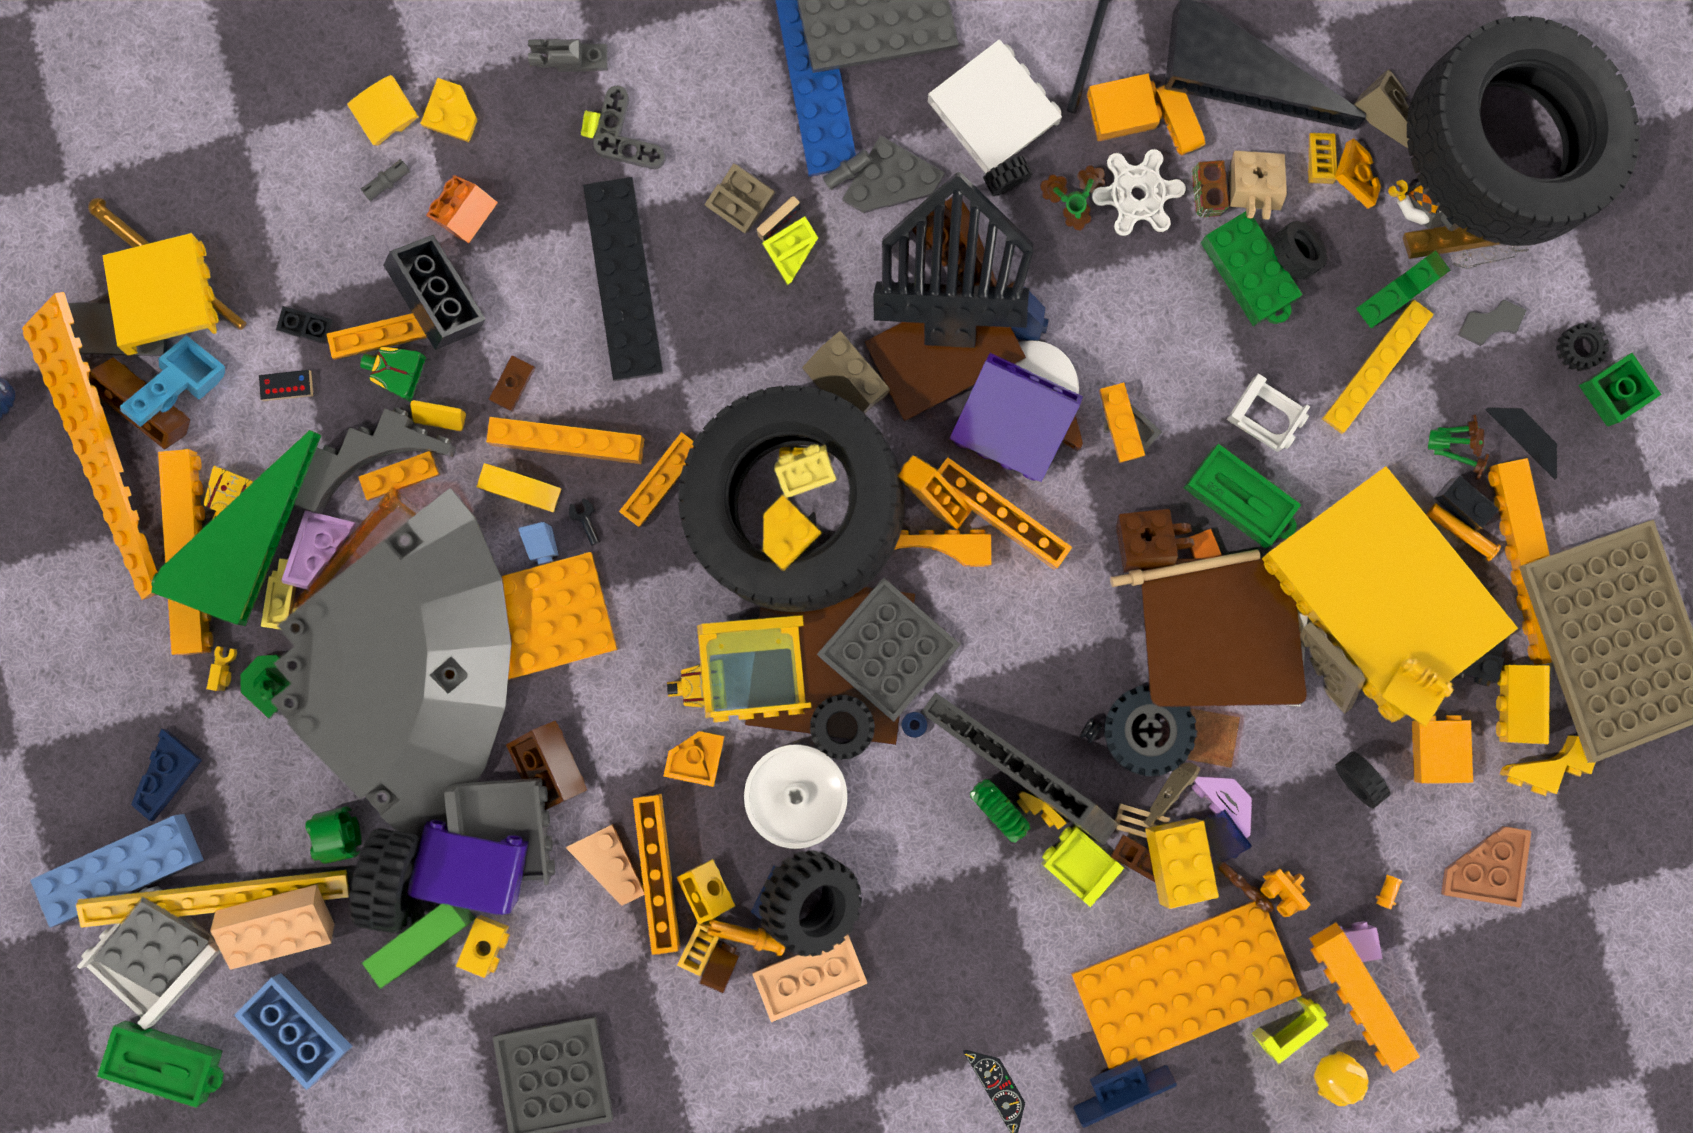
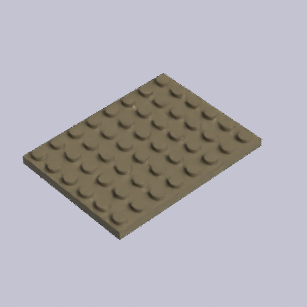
[1519,519,1693,763]

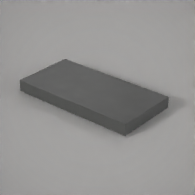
[68,303,167,356]

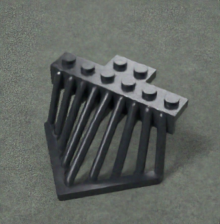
[873,172,1034,348]

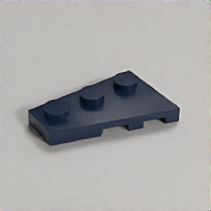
[131,728,202,821]

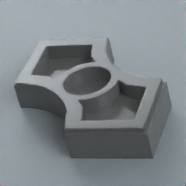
[1458,300,1527,346]

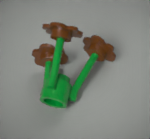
[1040,165,1105,231]
[1428,414,1489,480]

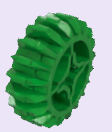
[970,779,1031,843]

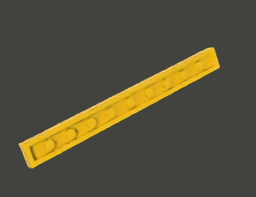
[76,870,350,928]

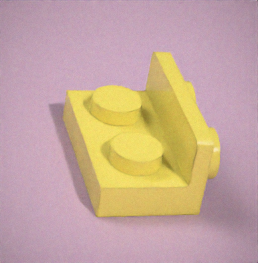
[775,444,836,498]

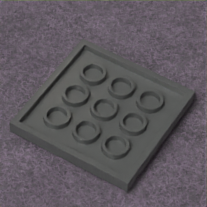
[817,578,961,721]
[493,1016,614,1133]

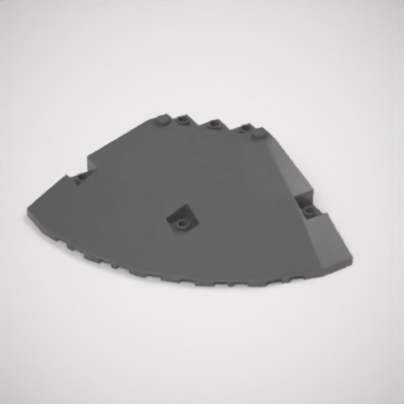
[271,488,512,840]

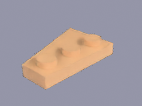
[565,824,644,906]

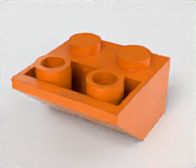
[426,175,498,243]

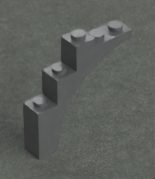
[295,407,457,514]

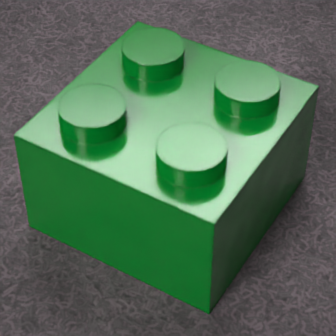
[1578,353,1662,427]

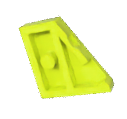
[762,216,818,285]

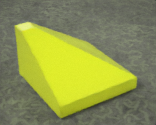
[581,111,601,138]

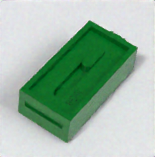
[1200,211,1302,327]
[1183,444,1301,548]
[97,1020,224,1108]

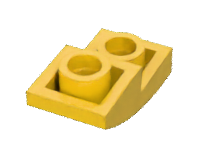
[1016,791,1066,830]

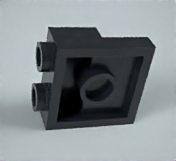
[1455,638,1506,687]

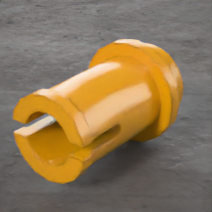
[1376,875,1402,910]

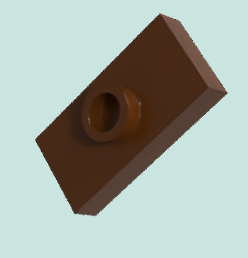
[489,355,535,412]

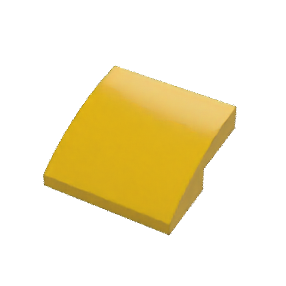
[347,75,418,146]

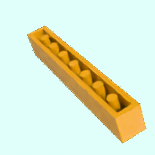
[158,449,214,655]
[1488,458,1553,665]

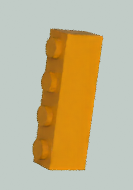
[898,455,972,530]

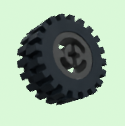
[1104,686,1197,776]

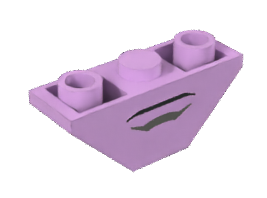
[1191,776,1252,838]

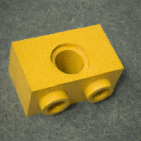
[677,859,735,924]
[456,915,510,978]

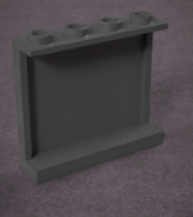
[444,778,555,885]

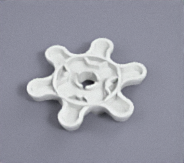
[1092,149,1186,236]

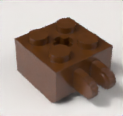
[1116,509,1194,573]

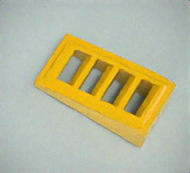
[1308,133,1337,184]
[677,920,719,976]

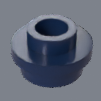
[902,712,927,738]

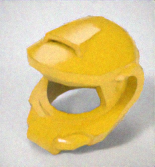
[1314,1051,1368,1106]

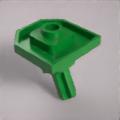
[240,655,291,719]

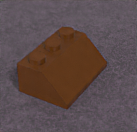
[506,720,587,810]

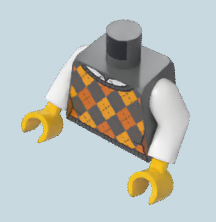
[1388,180,1459,231]

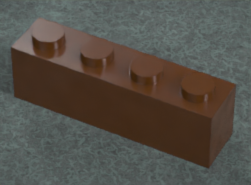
[89,357,191,450]

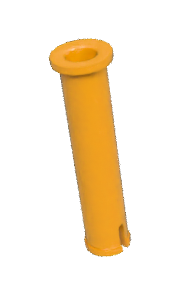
[1426,503,1501,561]

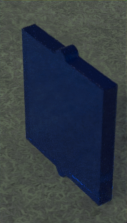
[1203,809,1252,864]

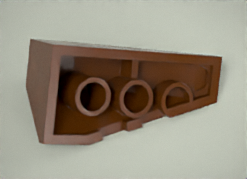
[912,196,997,287]

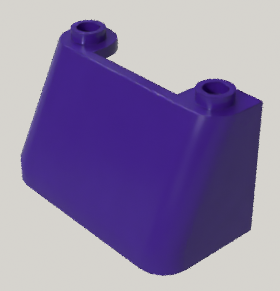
[407,820,529,915]

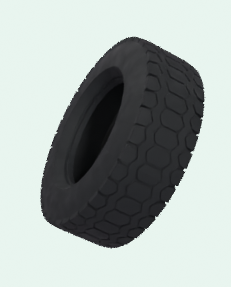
[1406,16,1640,246]
[678,385,905,612]

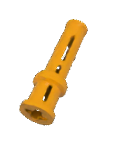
[707,919,785,956]

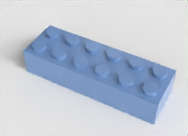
[30,814,204,928]

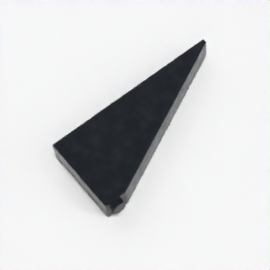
[1164,0,1366,130]

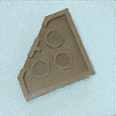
[1300,622,1365,714]

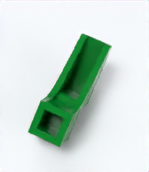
[1356,250,1451,328]

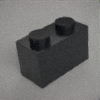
[1434,476,1499,530]

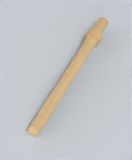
[1110,549,1260,587]

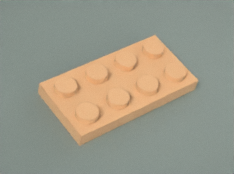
[752,934,867,1022]

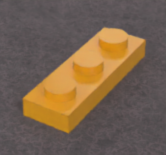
[1099,383,1145,463]
[358,451,440,501]

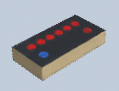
[757,196,801,242]
[259,370,313,401]

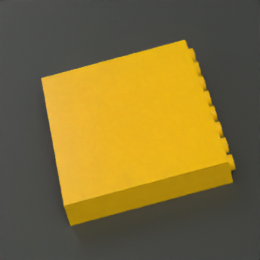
[1262,466,1518,723]

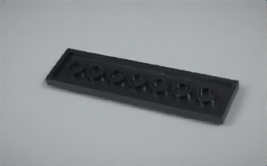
[583,177,664,382]

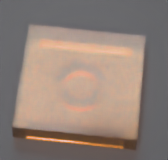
[1187,708,1240,768]

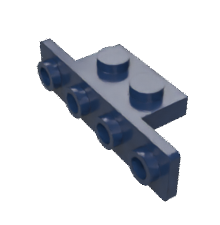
[1073,1058,1177,1128]

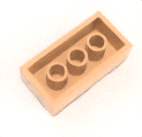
[210,885,334,970]

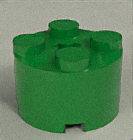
[305,806,362,864]

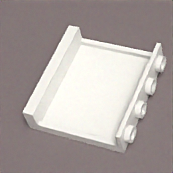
[928,39,1062,174]
[77,886,221,1030]

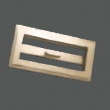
[1115,803,1170,838]

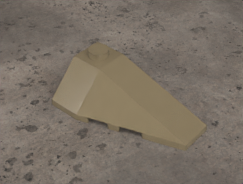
[1355,69,1409,148]

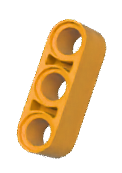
[1154,85,1205,155]

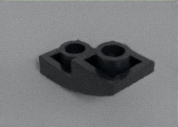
[276,306,333,344]

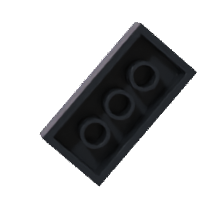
[383,234,486,350]

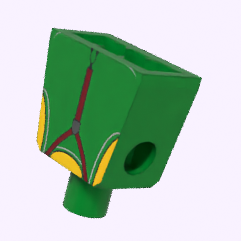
[360,347,426,402]

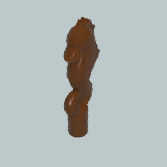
[1218,862,1274,912]

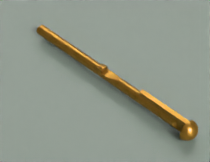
[88,198,247,330]

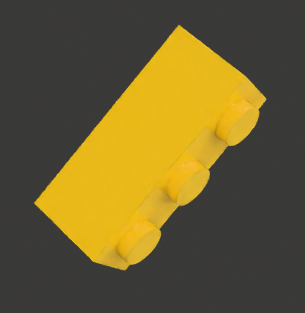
[1496,665,1549,744]

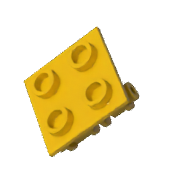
[1381,654,1453,727]

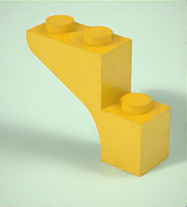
[1500,736,1596,796]

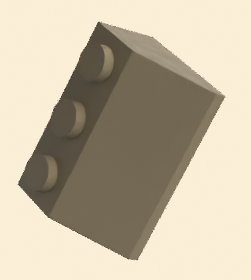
[802,331,890,414]

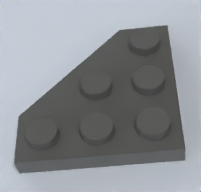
[842,135,945,213]

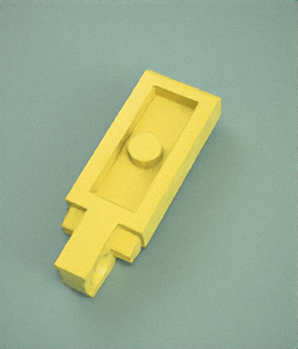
[261,558,296,629]

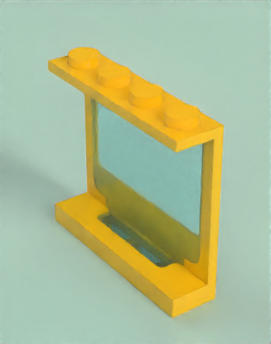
[697,615,811,722]

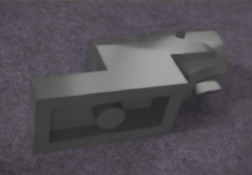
[528,39,608,72]

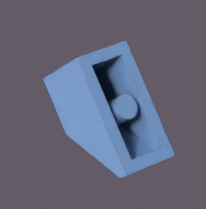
[519,522,559,565]

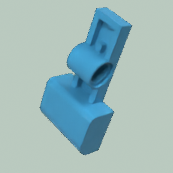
[120,335,225,427]

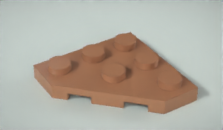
[1441,826,1531,908]

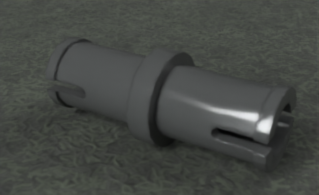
[823,149,873,190]
[360,158,411,201]

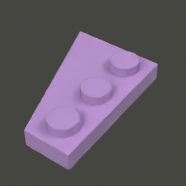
[282,510,356,589]

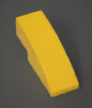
[476,463,561,513]

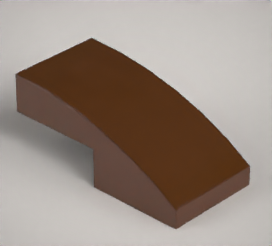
[1110,835,1155,882]

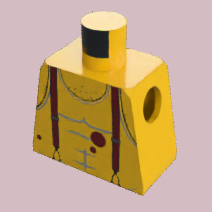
[204,466,254,520]
[667,660,727,709]

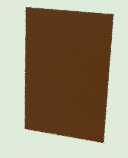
[865,281,1026,421]

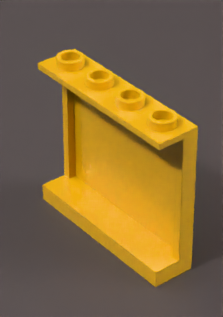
[102,233,218,356]

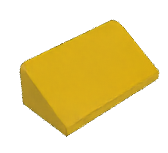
[411,400,466,431]

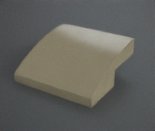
[705,163,776,234]

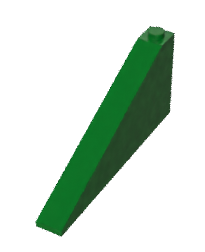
[151,430,322,626]

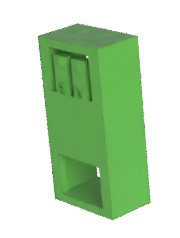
[362,904,475,989]

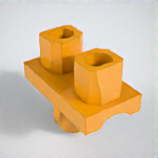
[1260,869,1311,917]

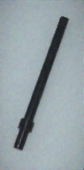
[1067,0,1112,114]

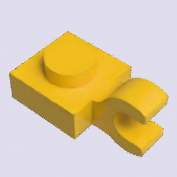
[207,646,237,691]

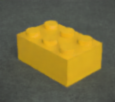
[1145,818,1219,909]

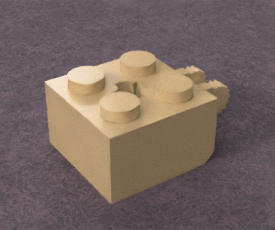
[1228,150,1287,219]

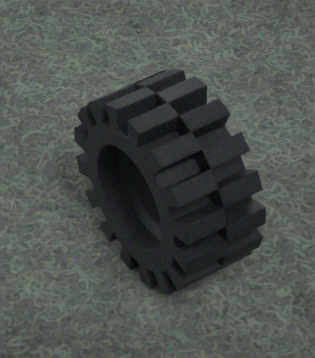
[983,156,1033,197]
[1556,323,1609,371]

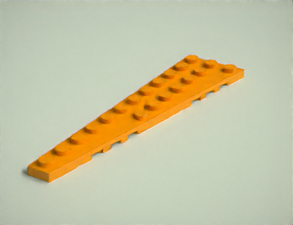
[22,292,157,600]

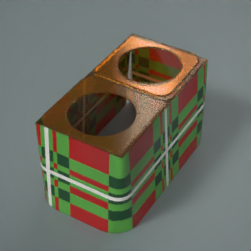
[1192,160,1229,217]

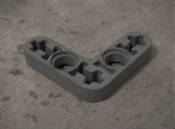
[594,85,665,169]

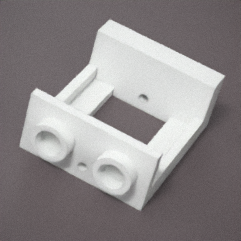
[1226,374,1310,452]

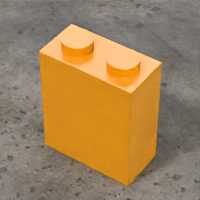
[1087,73,1162,141]
[1412,715,1473,783]

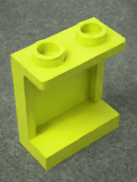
[1041,825,1124,907]
[1252,996,1328,1064]

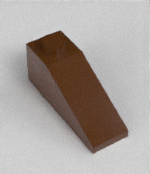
[699,942,740,994]

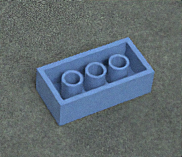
[234,973,353,1090]

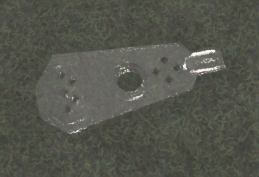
[1450,244,1529,269]

